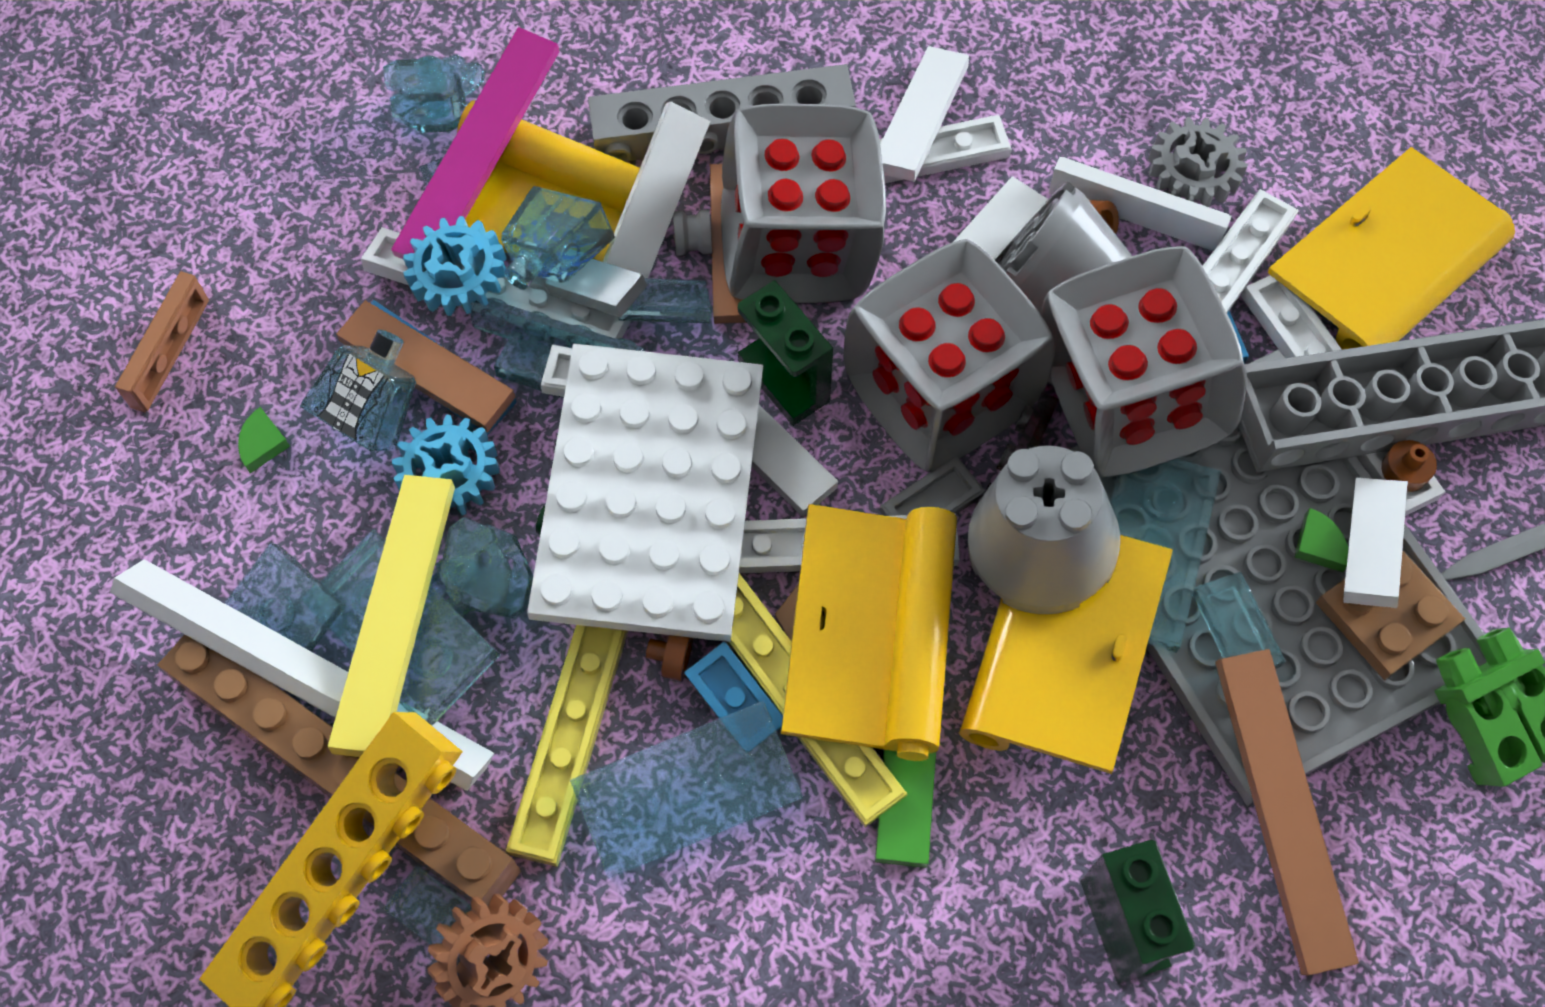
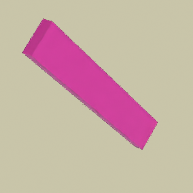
[391,27,560,259]

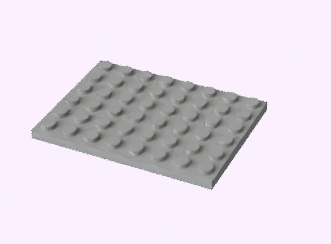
[1069,349,1487,807]

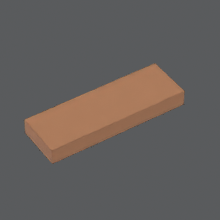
[115,271,209,412]

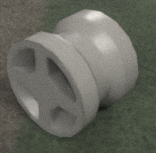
[673,209,712,257]

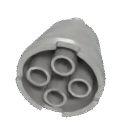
[998,182,1132,315]
[968,446,1120,614]

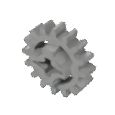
[1148,117,1248,207]

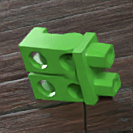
[1434,627,1545,787]

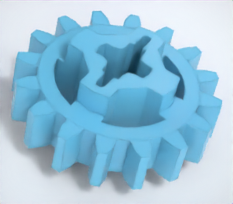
[403,216,508,316]
[392,415,500,515]

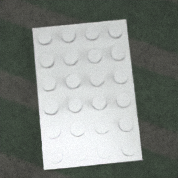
[527,344,763,642]

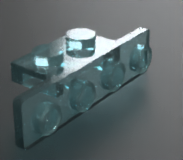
[470,298,645,398]

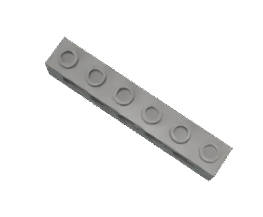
[588,64,856,162]

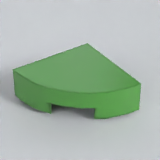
[238,407,290,473]
[1294,508,1348,572]

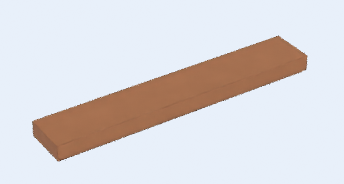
[1215,649,1359,976]

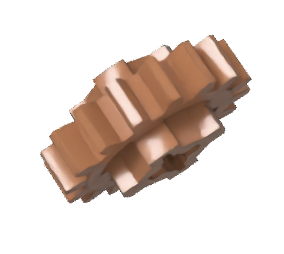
[427,894,549,1007]

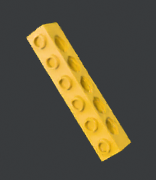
[199,712,463,1007]

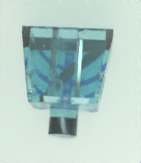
[501,186,615,290]

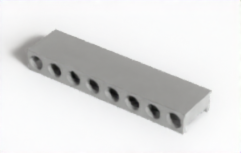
[1239,319,1545,472]

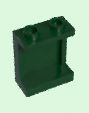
[738,280,833,426]
[1080,840,1195,984]

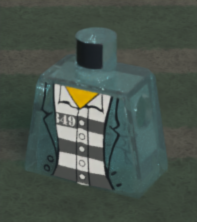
[300,330,416,452]

